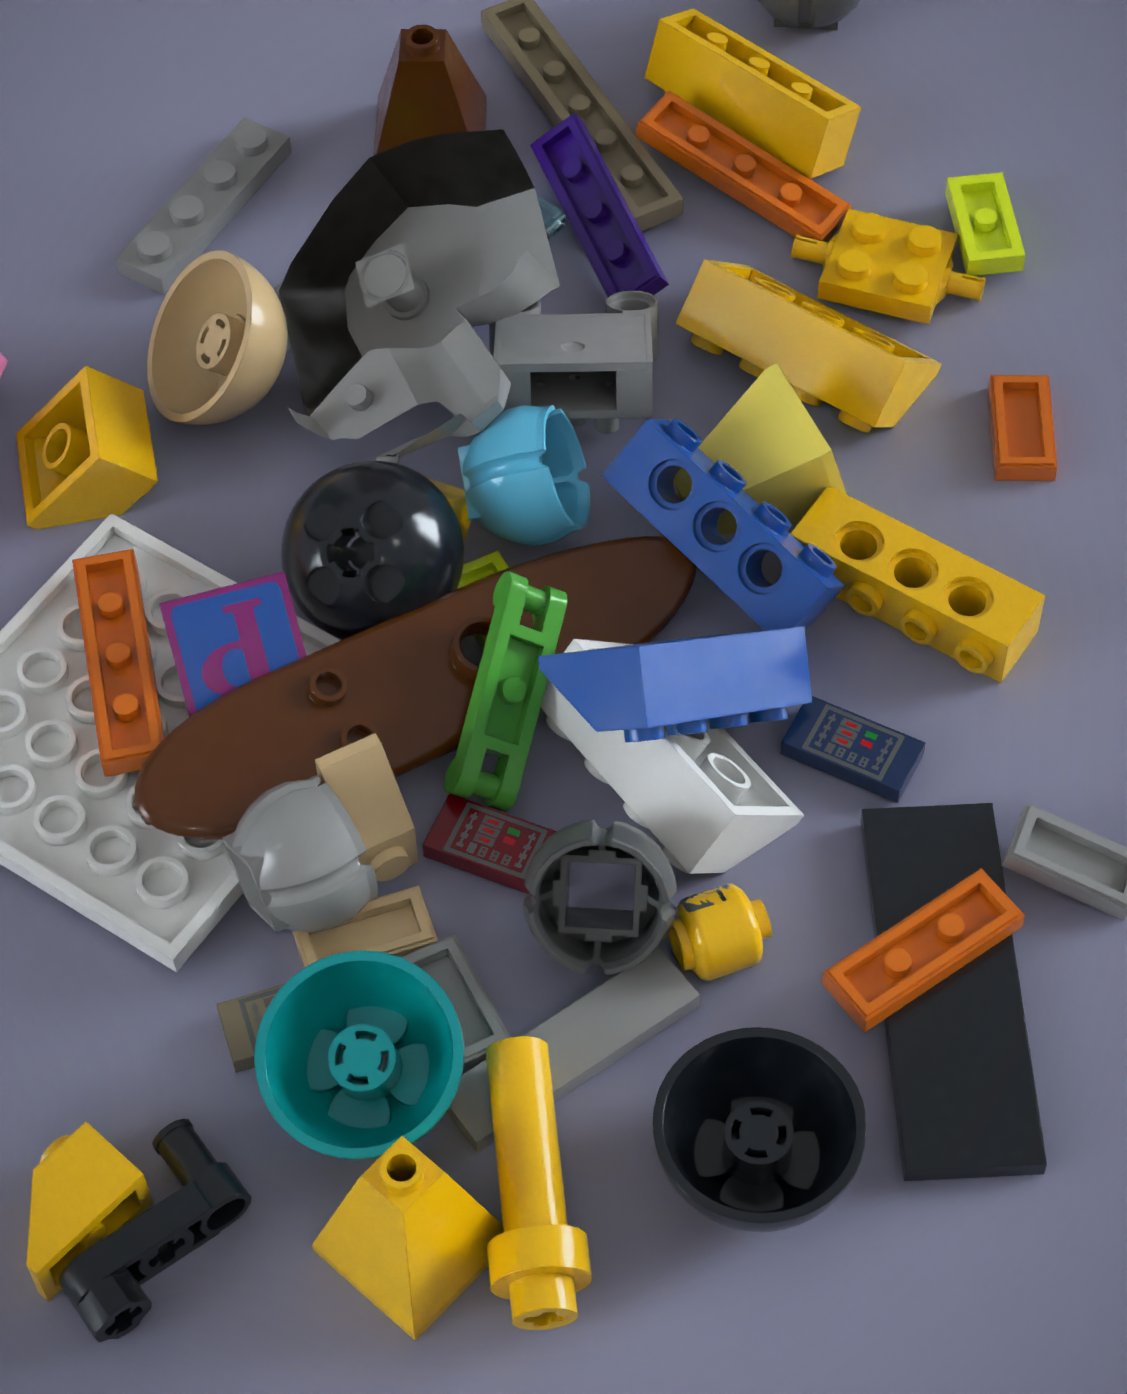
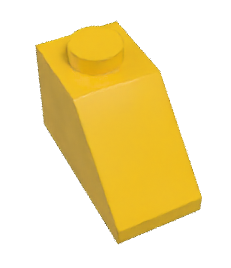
[26,1121,153,1302]

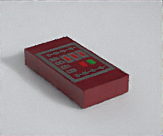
[422,793,557,894]

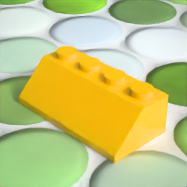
[675,259,942,433]

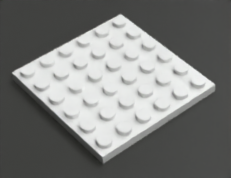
[0,513,341,973]

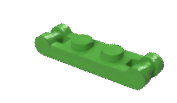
[444,571,567,812]

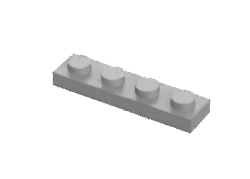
[115,117,292,295]

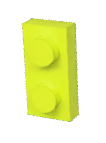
[945,172,1026,276]

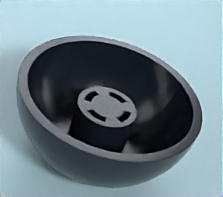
[281,461,464,640]
[653,1027,867,1232]

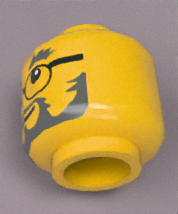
[668,884,772,981]

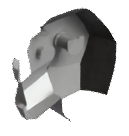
[279,129,560,464]

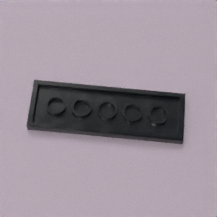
[860,803,1047,1181]

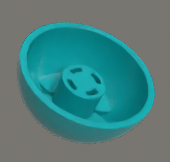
[254,950,464,1160]

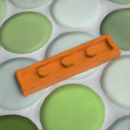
[635,91,852,242]
[72,549,165,777]

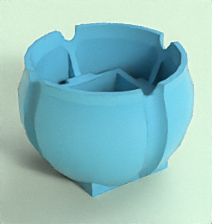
[457,405,590,545]

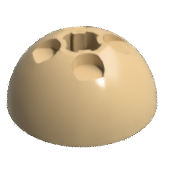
[147,250,288,425]

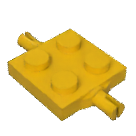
[791,209,986,325]

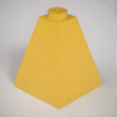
[312,1136,503,1341]

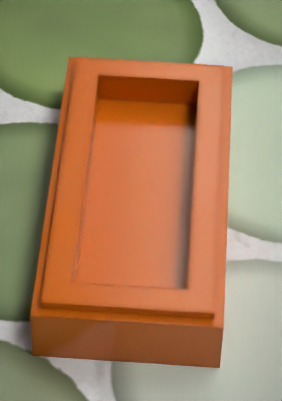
[988,375,1057,481]

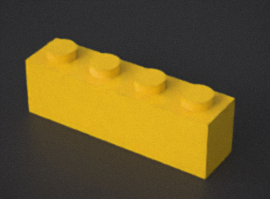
[644,8,861,179]

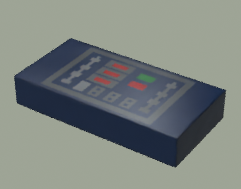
[780,696,926,803]

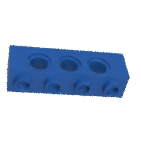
[601,418,846,632]

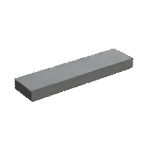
[446,947,700,1153]

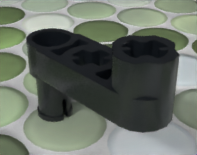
[59,1119,252,1343]

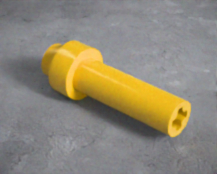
[486,1036,592,1330]

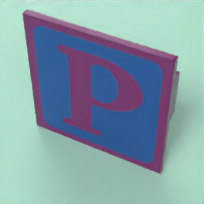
[159,571,307,717]

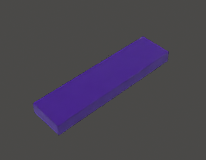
[530,112,669,297]

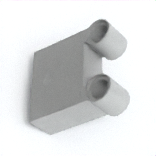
[489,291,659,434]

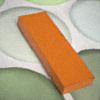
[822,868,1025,1033]

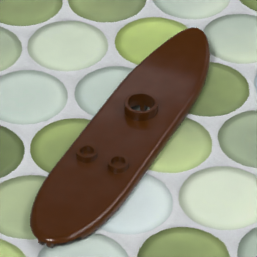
[134,536,697,841]

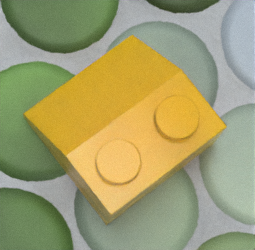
[16,366,158,529]

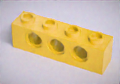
[790,487,1045,683]

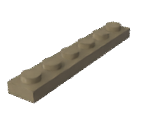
[481,0,684,231]

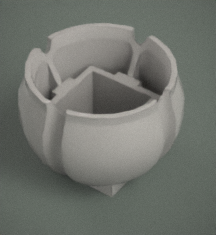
[222,775,378,933]

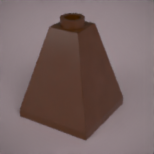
[373,25,487,156]

